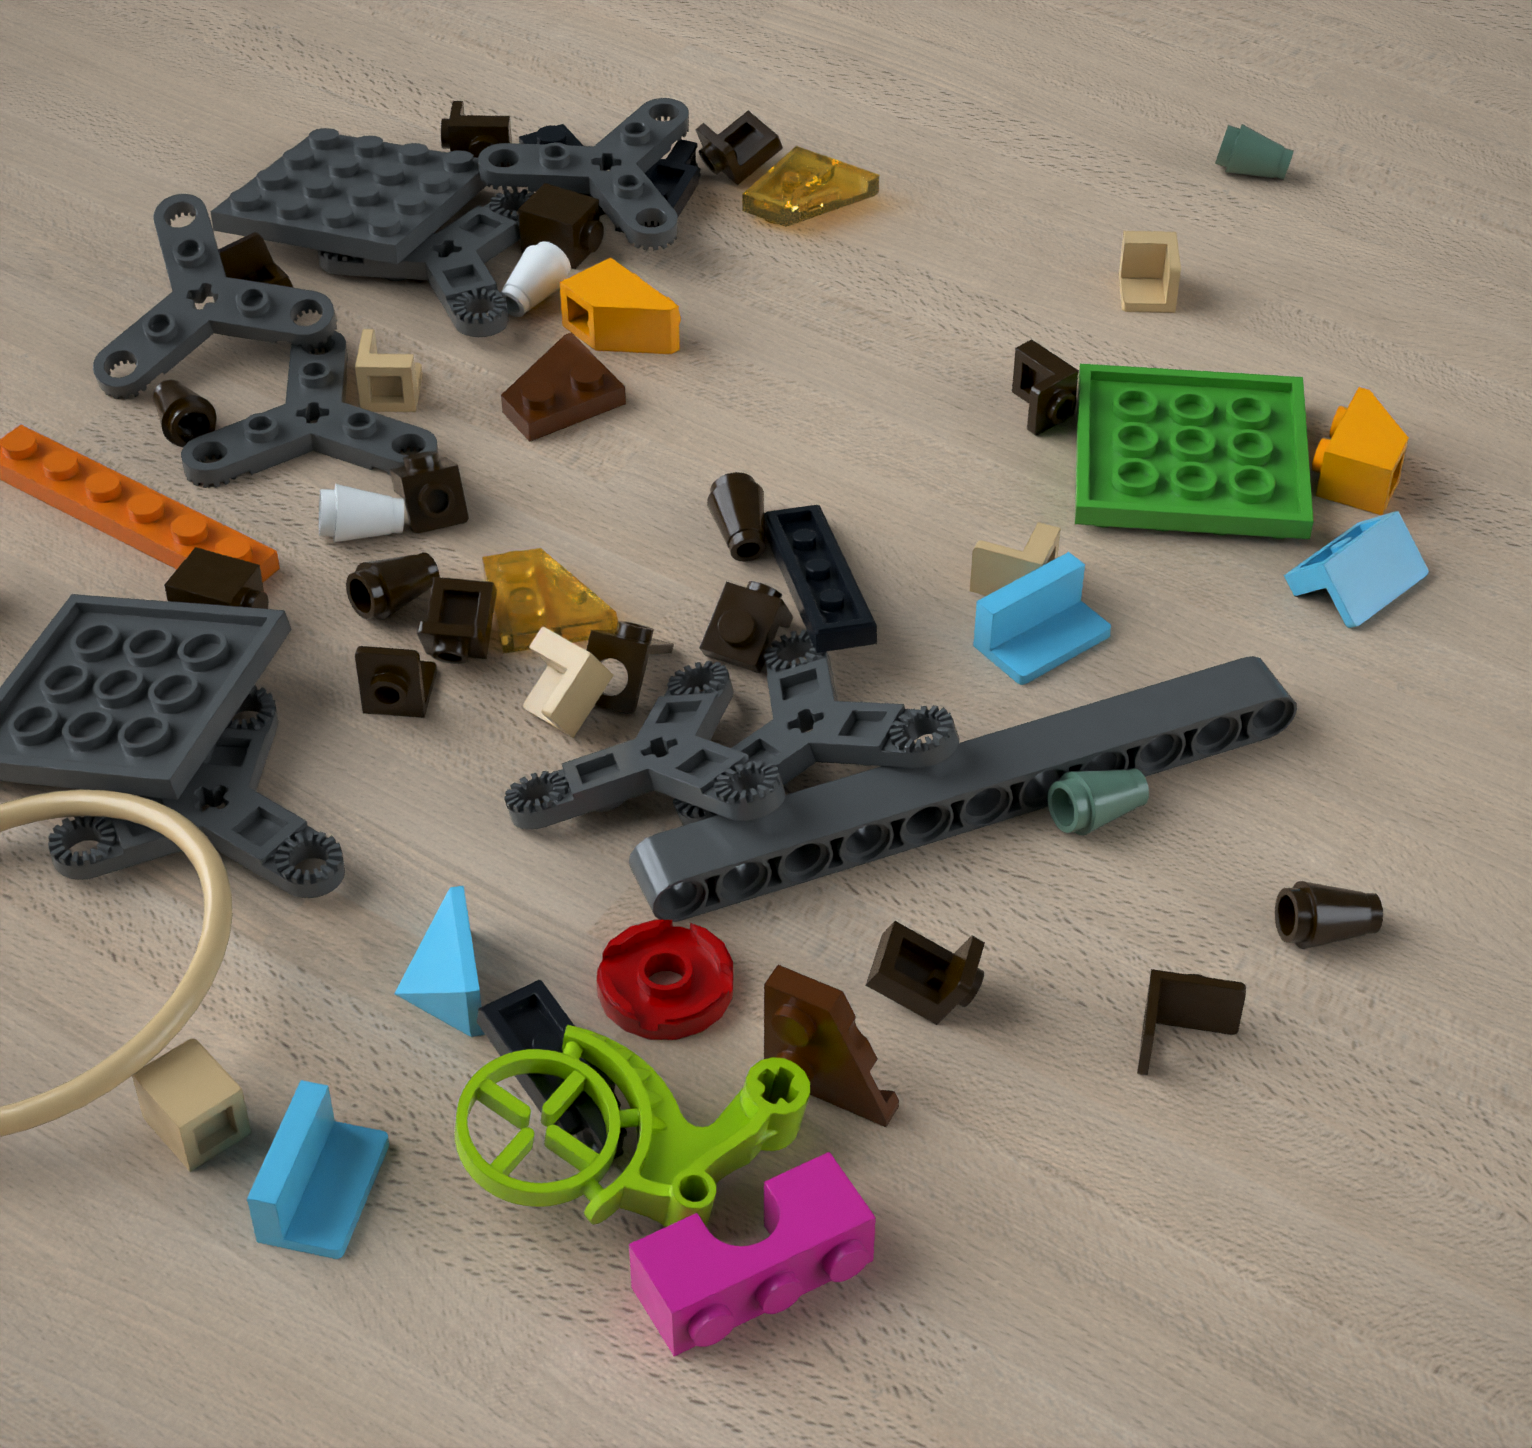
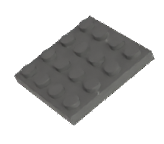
[210,128,486,265]
[0,594,292,800]

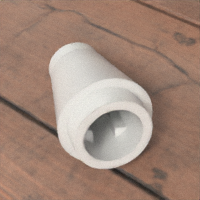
[500,241,571,317]
[319,484,404,542]

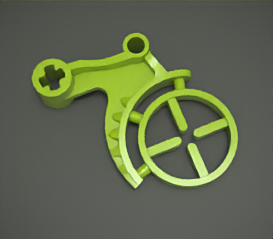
[454,1025,810,1228]

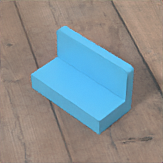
[1284,511,1429,628]
[973,552,1111,685]
[247,1080,389,1259]

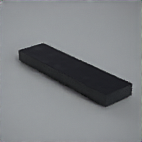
[764,505,877,653]

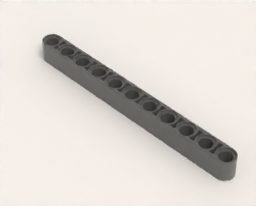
[629,656,1297,922]

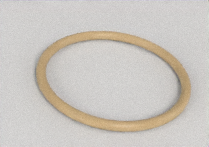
[0,789,233,1137]

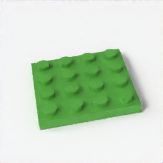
[1075,363,1314,539]

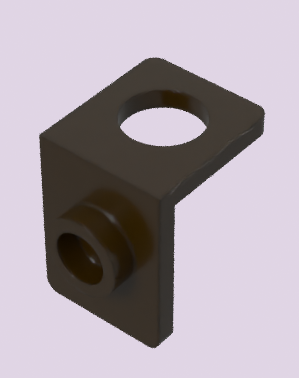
[586,621,674,714]
[355,646,437,718]
[1137,969,1246,1075]

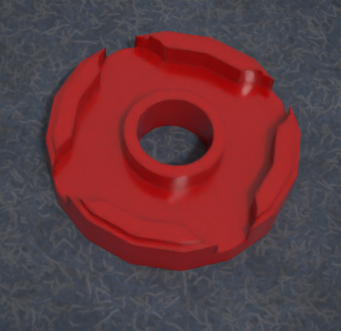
[596,919,734,1040]

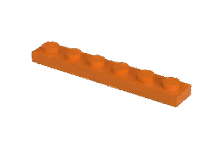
[0,425,280,582]

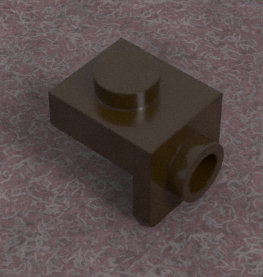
[441,101,512,167]
[695,110,783,185]
[219,232,293,287]
[1012,339,1079,436]
[390,451,469,534]
[417,577,497,664]
[699,581,793,673]
[865,921,985,1025]

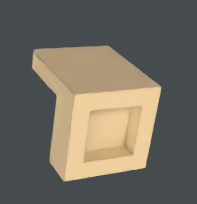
[1118,231,1181,313]
[355,329,423,412]
[970,522,1061,596]
[523,626,614,738]
[132,1039,252,1172]

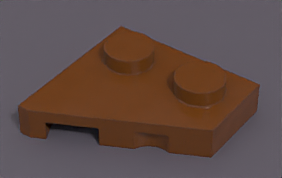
[501,332,626,442]
[764,965,899,1127]

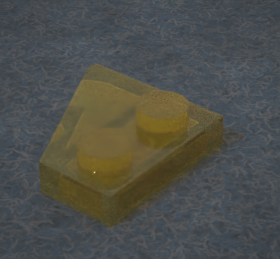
[742,146,880,227]
[482,548,618,654]

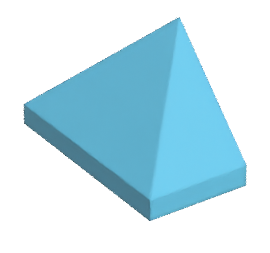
[394,886,485,1037]

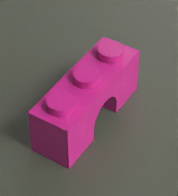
[629,1152,876,1356]

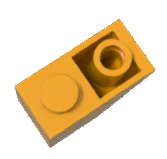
[560,257,681,354]
[1312,387,1409,515]

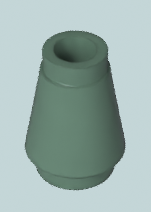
[1215,124,1294,180]
[1048,768,1149,836]

